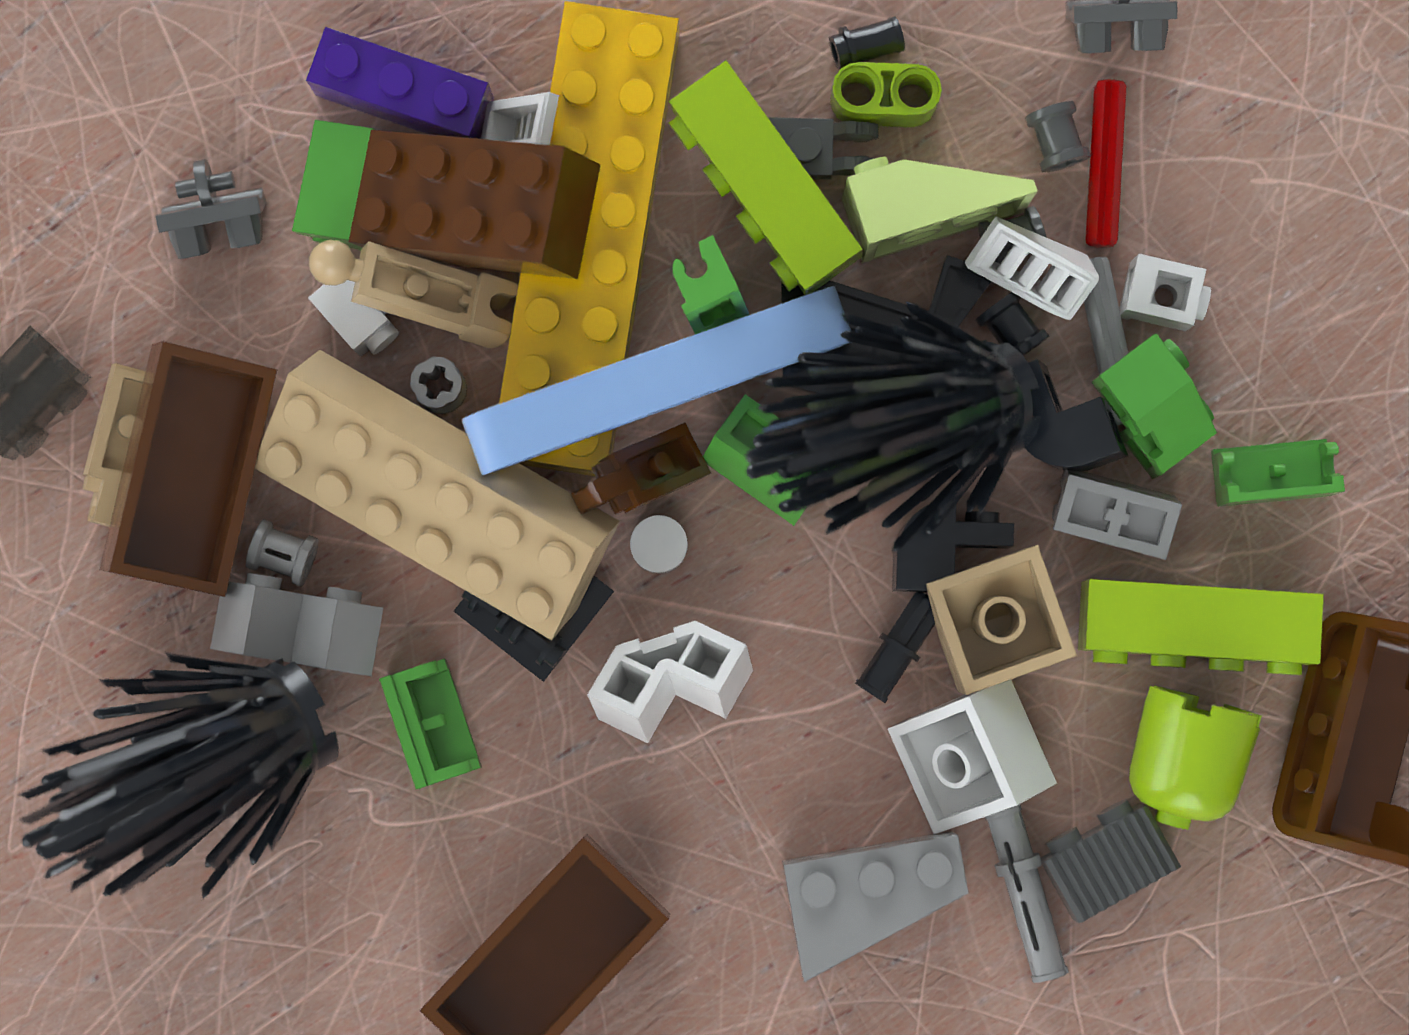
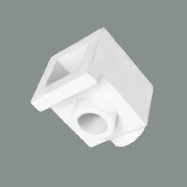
[1119,254,1211,331]
[308,280,399,357]

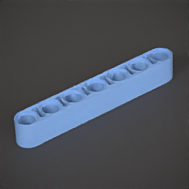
[461,286,851,476]

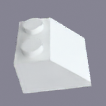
[888,680,1057,834]

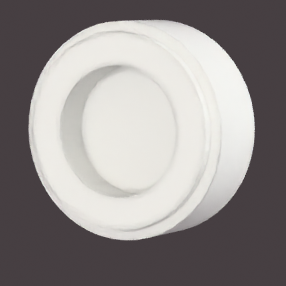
[630,515,688,573]

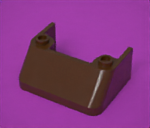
[1272,611,1409,869]

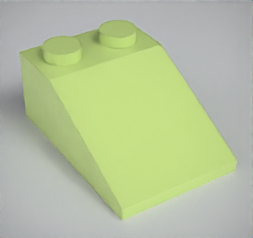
[842,157,1037,263]

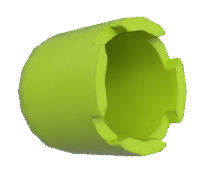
[1129,685,1262,830]

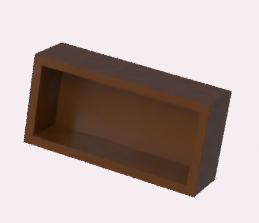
[348,130,601,279]
[100,341,277,597]
[419,834,670,1035]

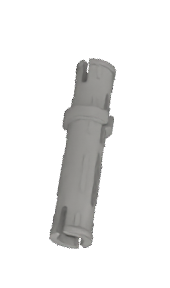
[985,804,1069,983]

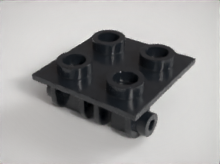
[454,576,614,682]

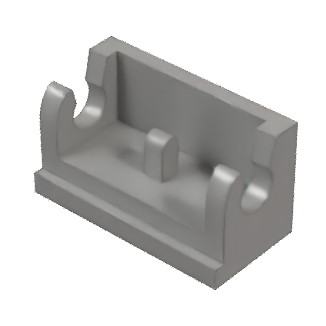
[1052,470,1182,560]

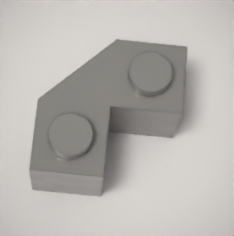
[210,573,383,676]

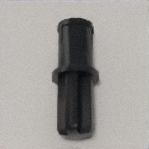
[855,591,935,703]

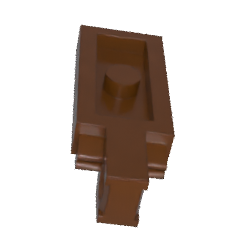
[571,423,711,515]

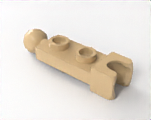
[309,240,518,348]

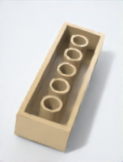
[255,350,620,640]

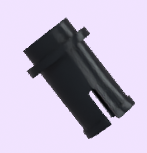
[829,16,905,69]

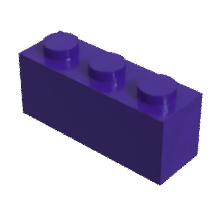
[306,27,494,139]

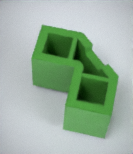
[1091,333,1217,479]

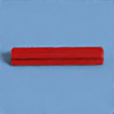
[1085,79,1127,248]

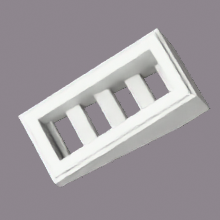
[481,92,559,145]
[965,217,1099,320]

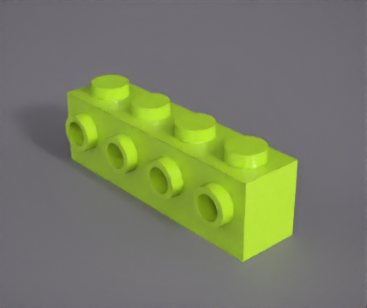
[668,60,863,295]
[1078,579,1324,675]

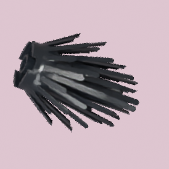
[746,302,1041,552]
[18,652,339,899]

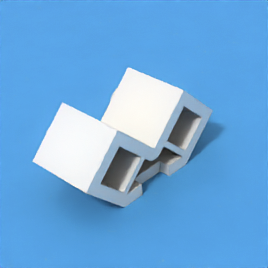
[587,621,753,743]

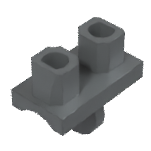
[1066,0,1178,53]
[155,159,267,259]

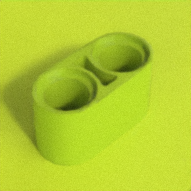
[830,62,942,127]

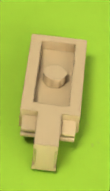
[83,363,146,527]

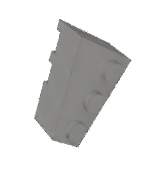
[782,831,968,982]

